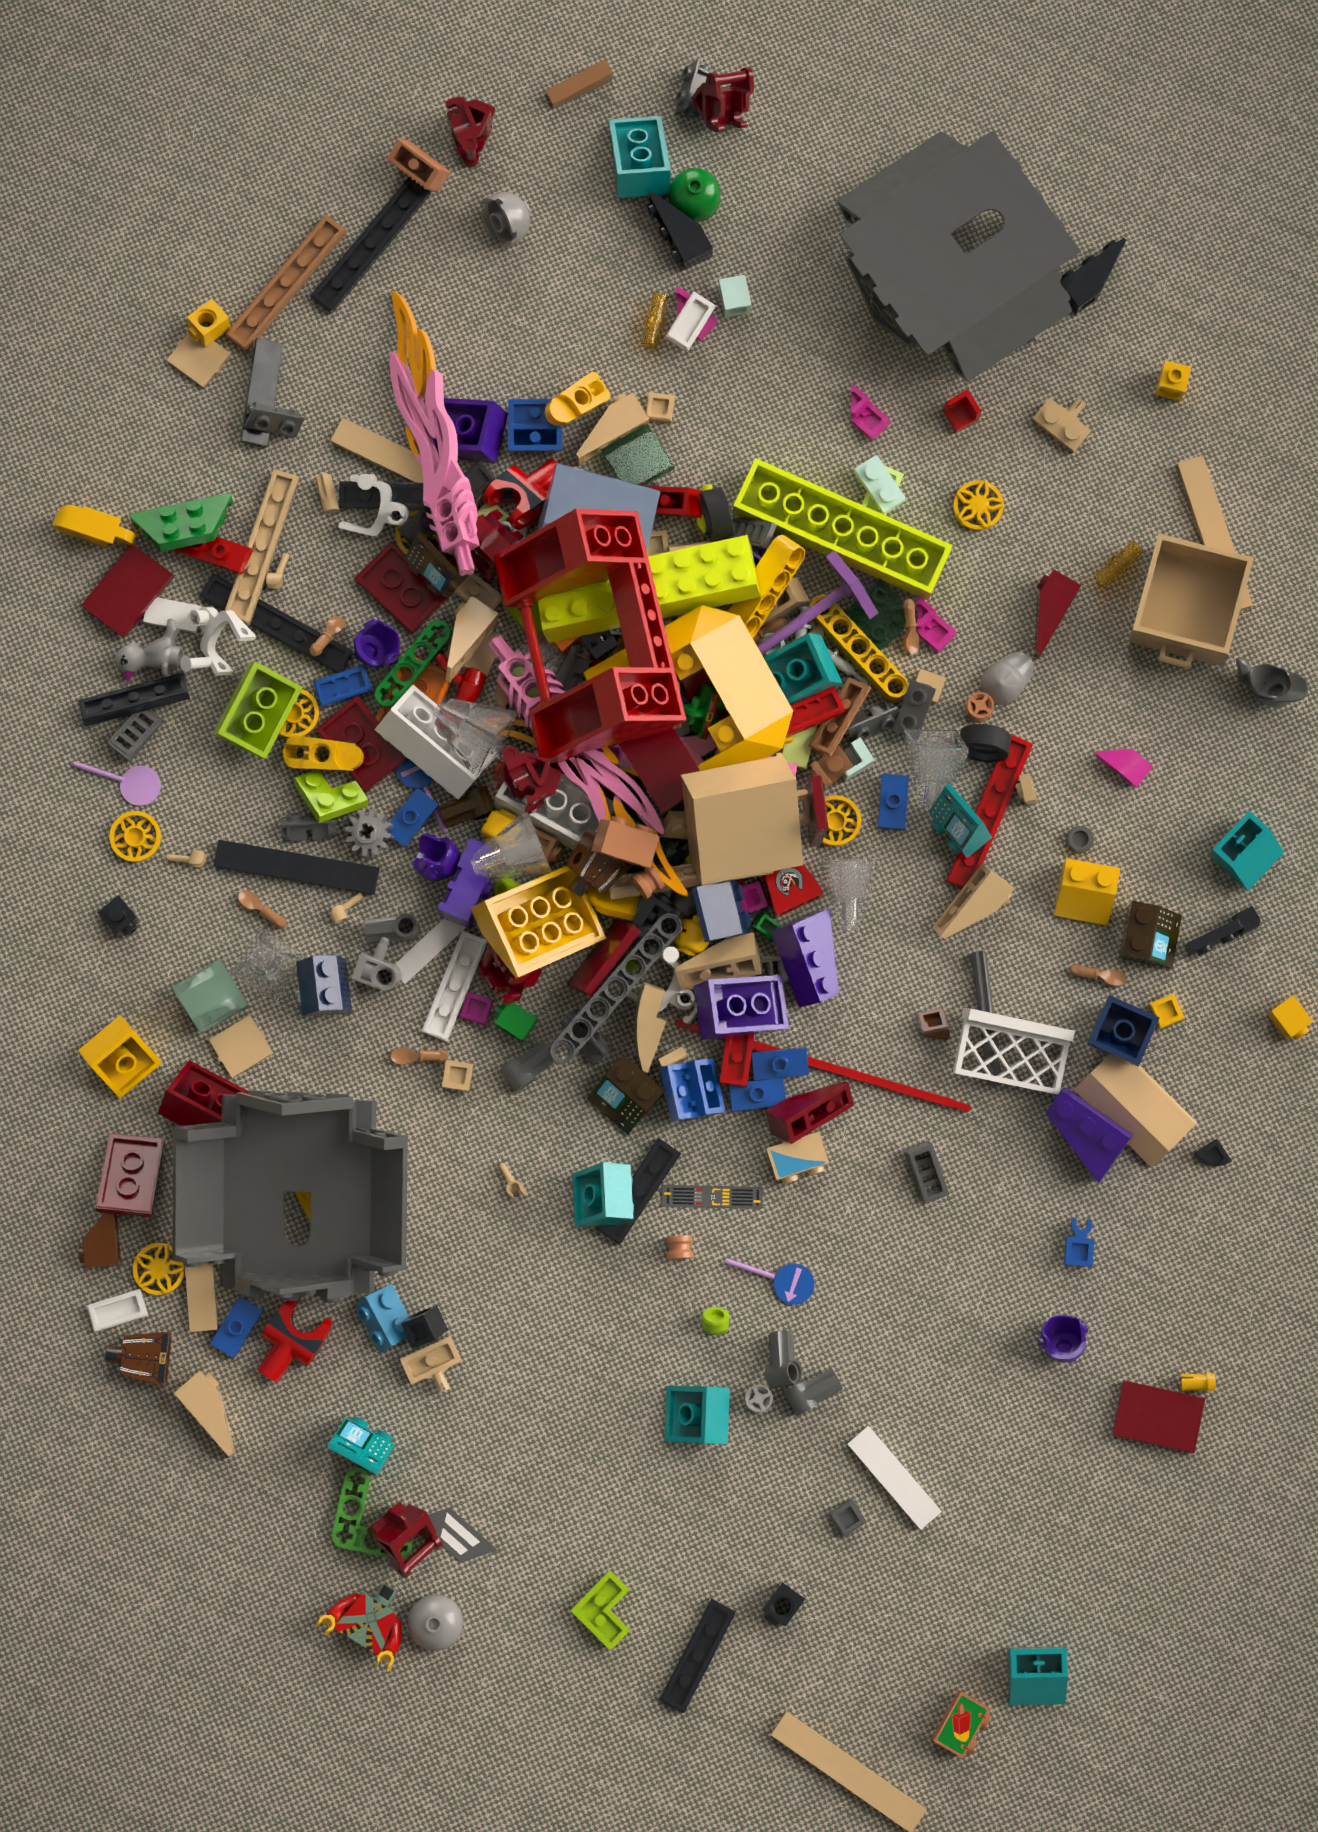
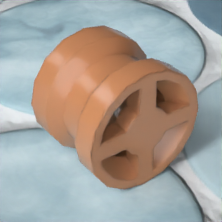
[965,692,994,723]
[631,866,665,899]
[665,1235,694,1260]

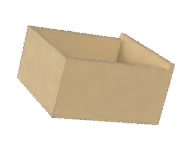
[1129,533,1254,669]
[681,753,811,885]

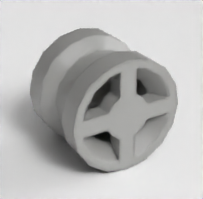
[744,1384,773,1413]

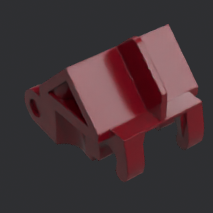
[691,67,754,132]
[445,96,496,167]
[470,509,524,583]
[500,746,562,814]
[477,944,542,1005]
[367,1501,443,1579]

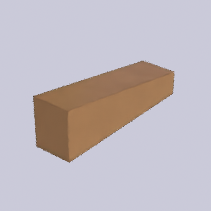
[546,59,612,108]

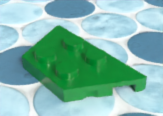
[129,492,233,552]

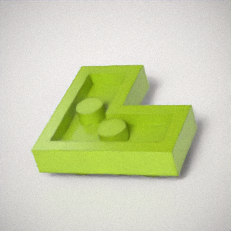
[294,770,368,823]
[571,1570,630,1651]

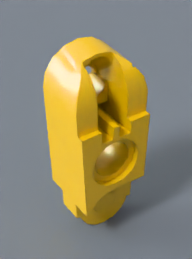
[545,372,611,427]
[52,505,136,547]
[283,736,364,771]

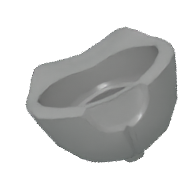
[981,652,1034,705]

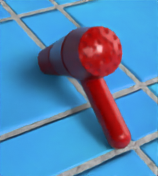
[435,653,487,720]

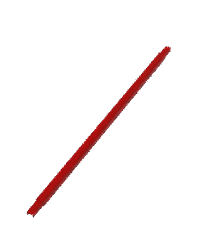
[674,1018,971,1112]

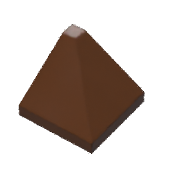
[916,1007,950,1040]

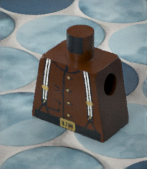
[567,827,633,898]
[105,1332,172,1386]

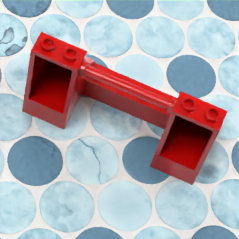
[494,508,686,763]

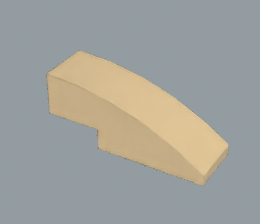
[634,981,666,1073]

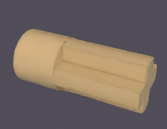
[315,473,339,514]

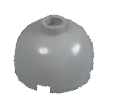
[480,192,530,247]
[407,1594,464,1651]

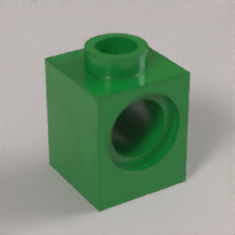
[493,1003,538,1043]

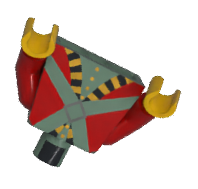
[315,1583,402,1672]

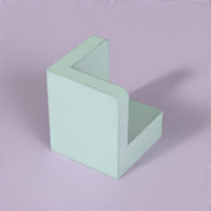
[718,275,751,318]
[843,738,875,782]

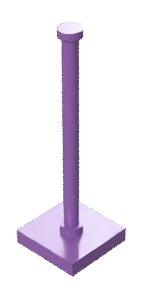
[757,550,878,655]

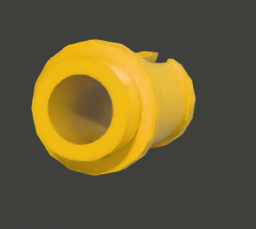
[1181,1371,1216,1393]

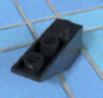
[646,192,713,270]
[1060,237,1126,315]

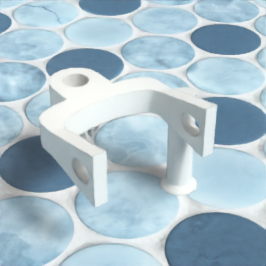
[338,474,409,536]
[180,607,256,676]
[626,947,695,1012]

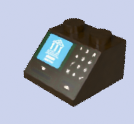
[405,532,470,597]
[1118,901,1182,969]
[587,1055,665,1135]

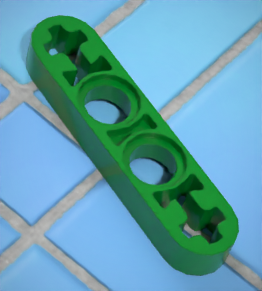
[375,620,451,709]

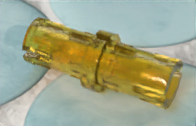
[641,292,669,349]
[1093,540,1144,589]

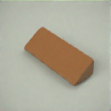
[808,677,871,757]

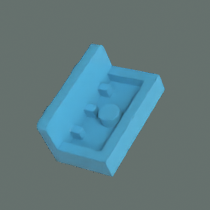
[355,1284,409,1353]

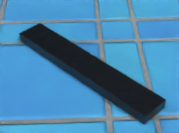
[310,177,431,314]
[199,573,354,674]
[213,839,380,895]

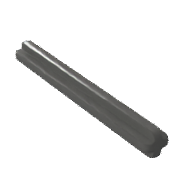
[971,951,1002,1086]

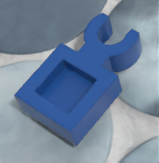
[1064,1218,1095,1267]

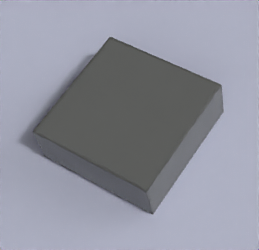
[828,1498,867,1537]

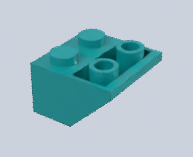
[1207,810,1284,891]
[1007,1646,1068,1705]

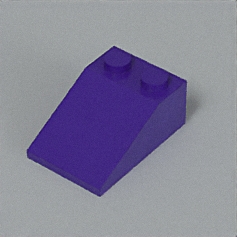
[424,398,508,463]
[694,975,789,1040]

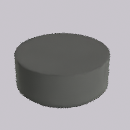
[1066,826,1094,854]

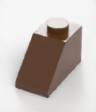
[78,1213,122,1269]

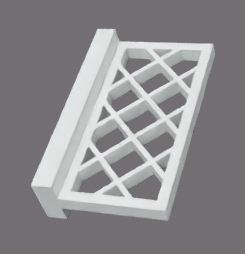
[953,1008,1075,1095]

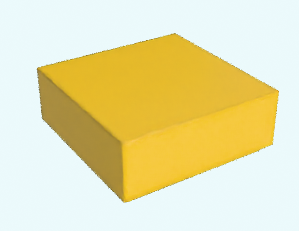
[1148,993,1185,1029]

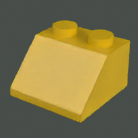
[1053,858,1120,926]
[78,1015,162,1098]

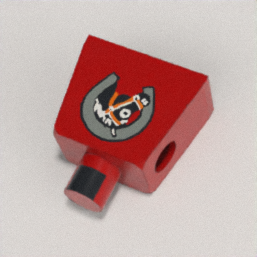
[763,863,823,918]

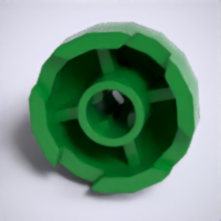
[668,168,721,221]

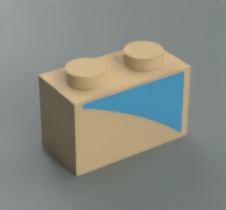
[765,1132,829,1185]

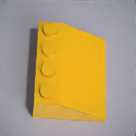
[471,866,606,978]

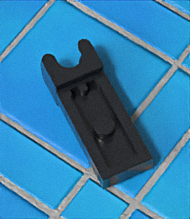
[1185,906,1262,956]

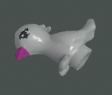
[115,618,183,682]

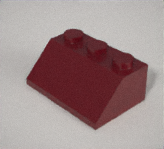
[157,1060,248,1126]

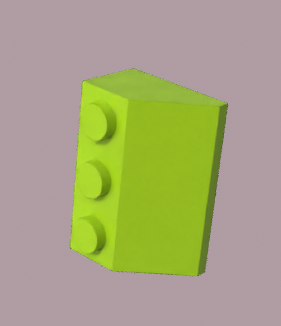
[212,661,303,759]

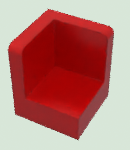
[942,389,982,433]

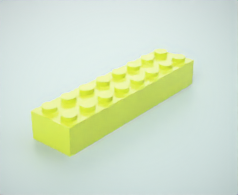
[732,458,953,601]
[538,535,761,643]

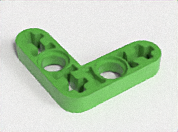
[332,1467,413,1559]

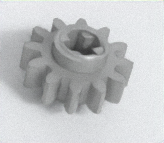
[345,808,394,858]

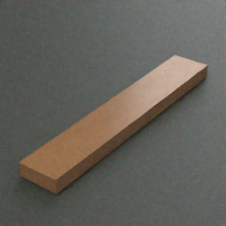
[225,214,347,353]

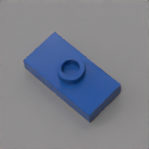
[313,665,373,708]
[877,773,909,831]
[387,788,439,848]
[752,1047,809,1080]
[729,1078,786,1112]
[210,1296,263,1359]

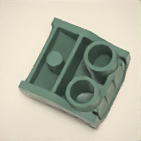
[171,959,249,1034]

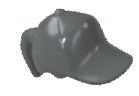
[1236,657,1308,708]

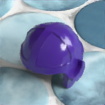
[353,619,400,668]
[413,833,460,881]
[1037,1315,1088,1363]

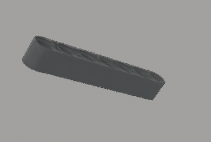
[547,913,682,1065]

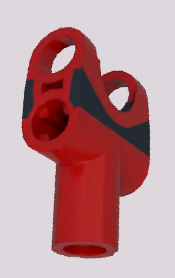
[483,459,558,530]
[257,1300,333,1383]

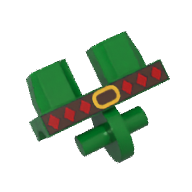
[683,683,726,740]

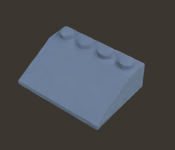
[536,463,660,550]

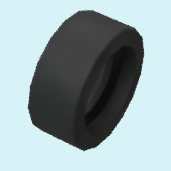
[700,487,734,542]
[958,724,1011,762]

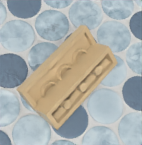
[1073,1054,1197,1168]

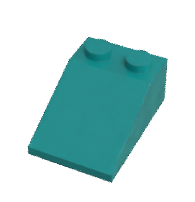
[609,116,671,198]
[763,633,842,705]

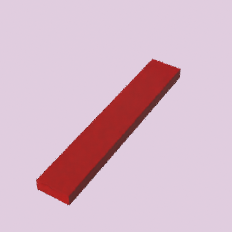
[946,734,1033,889]

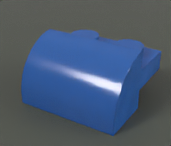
[508,399,563,452]
[660,1058,726,1122]

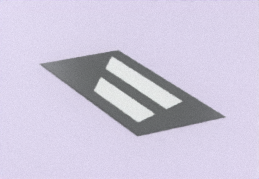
[428,1507,497,1562]

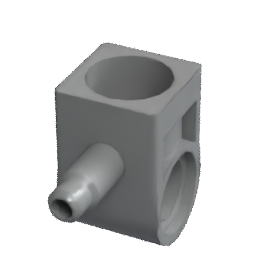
[351,937,402,991]

